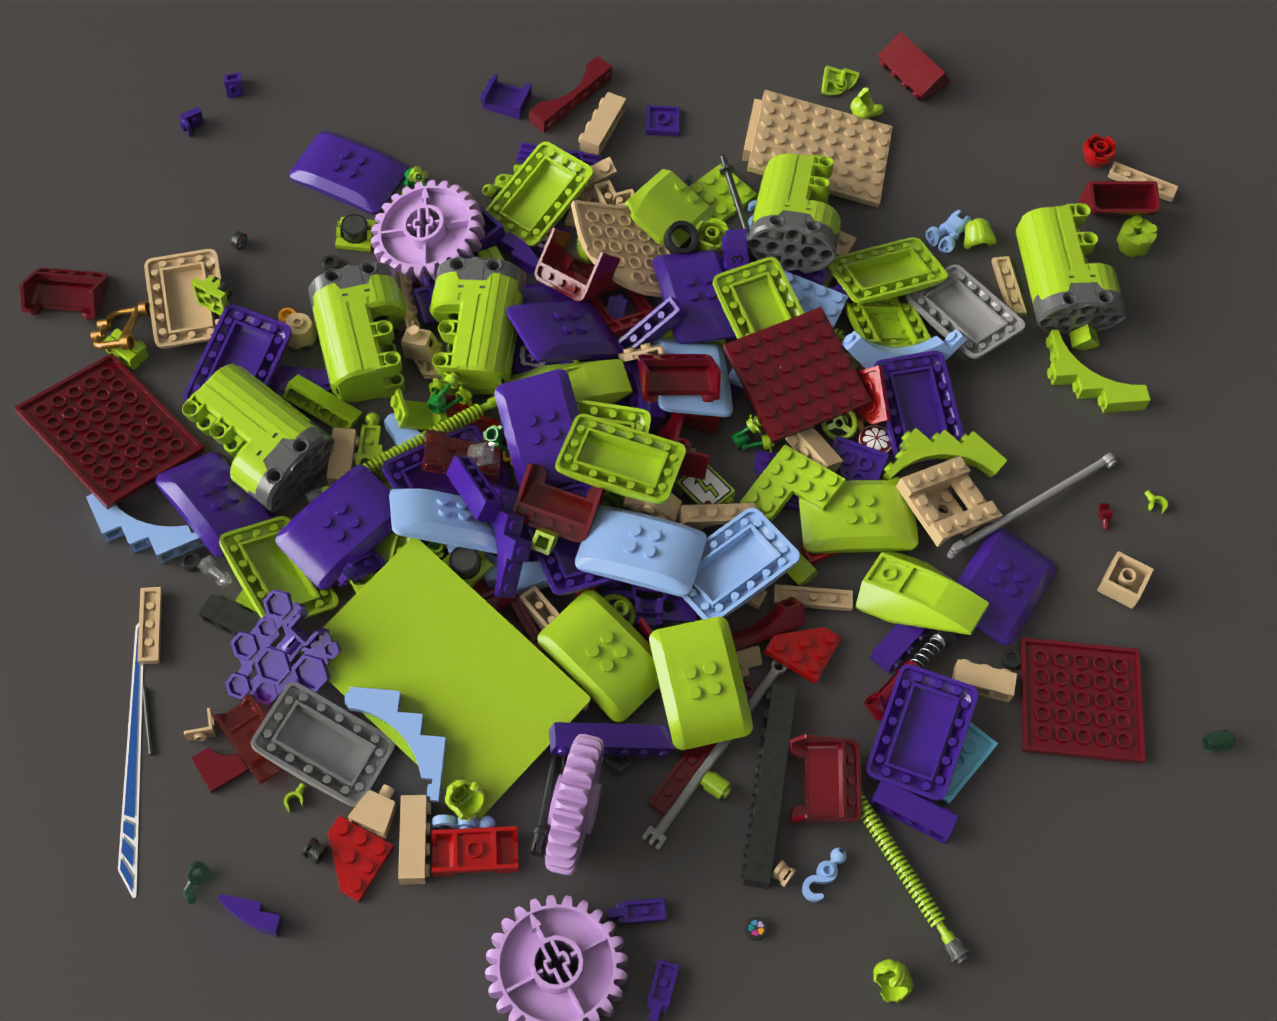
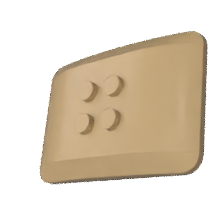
[144,249,222,349]

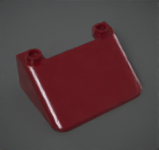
[19,268,108,320]
[638,354,721,403]
[512,463,607,542]
[790,734,862,823]

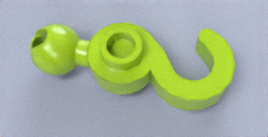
[483,165,521,197]

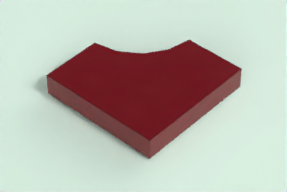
[191,747,249,794]

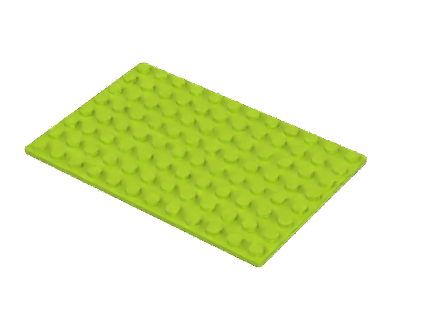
[300,538,590,820]

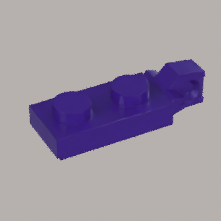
[337,549,386,585]
[606,898,667,925]
[646,959,679,1021]

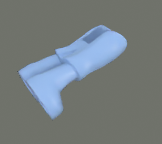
[925,210,972,253]

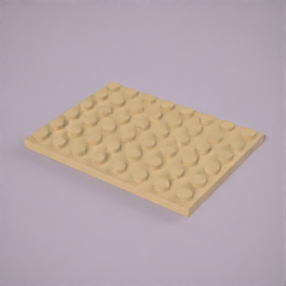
[747,90,893,208]

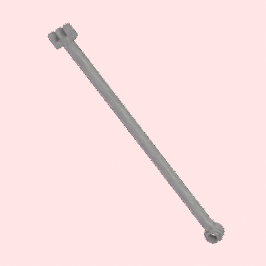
[947,452,1117,559]
[642,660,787,850]

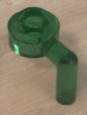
[182,861,210,904]

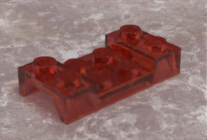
[421,429,501,483]
[213,693,284,785]

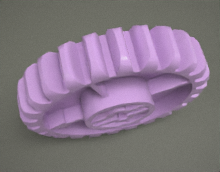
[371,180,485,286]
[545,734,604,875]
[485,895,628,1021]

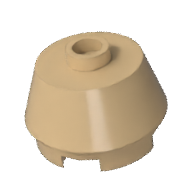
[284,313,318,350]

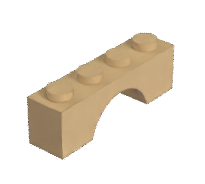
[676,503,756,530]

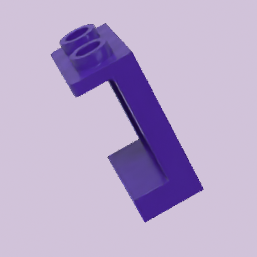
[480,74,532,120]

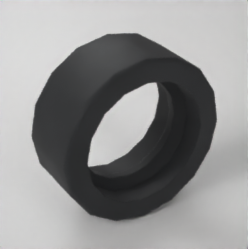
[664,221,699,254]

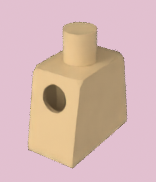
[401,325,442,363]
[348,785,397,840]

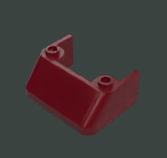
[534,228,620,302]
[657,412,720,480]

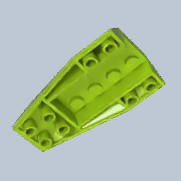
[510,359,633,404]
[855,551,989,635]

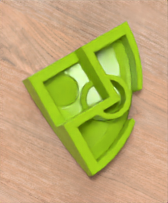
[821,65,860,96]

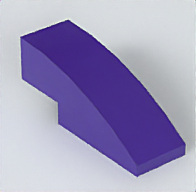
[501,231,539,277]
[218,894,283,937]

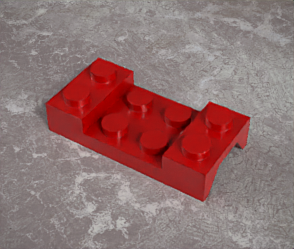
[431,826,519,877]

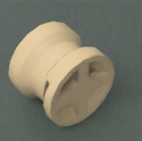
[771,860,796,887]

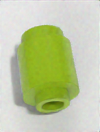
[700,771,732,800]

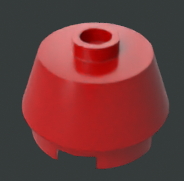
[1083,134,1116,168]

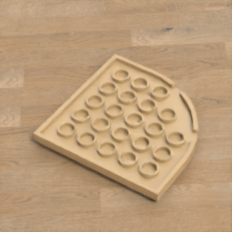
[571,200,671,297]

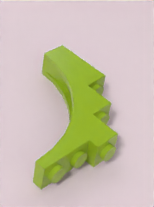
[1046,330,1150,413]
[882,428,1007,480]

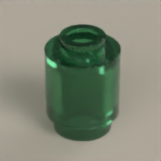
[1202,729,1235,753]

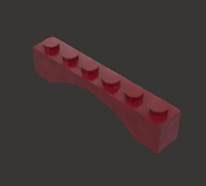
[529,56,612,133]
[731,597,805,650]

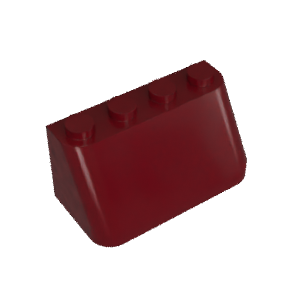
[877,32,950,100]
[1079,181,1160,215]

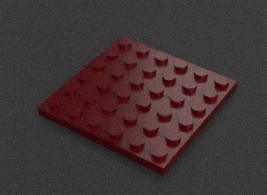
[723,307,872,444]
[1020,637,1146,764]

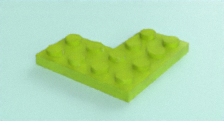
[740,445,846,522]

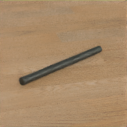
[142,687,154,756]

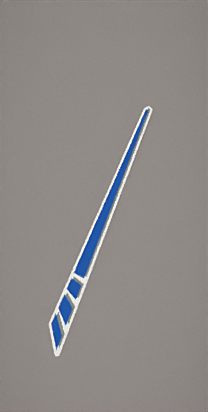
[118,623,143,898]

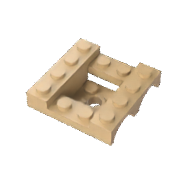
[896,456,1002,547]

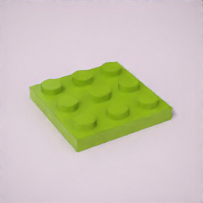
[689,164,757,222]

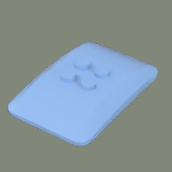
[652,338,733,417]
[389,489,497,554]
[575,506,707,597]
[683,508,800,619]

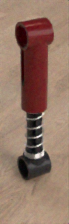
[864,629,960,721]

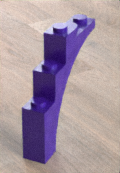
[488,481,532,599]

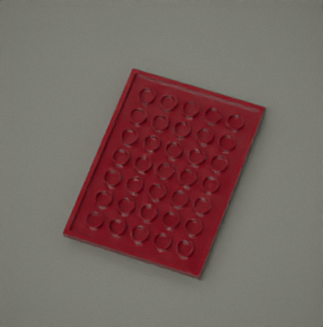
[14,353,204,510]

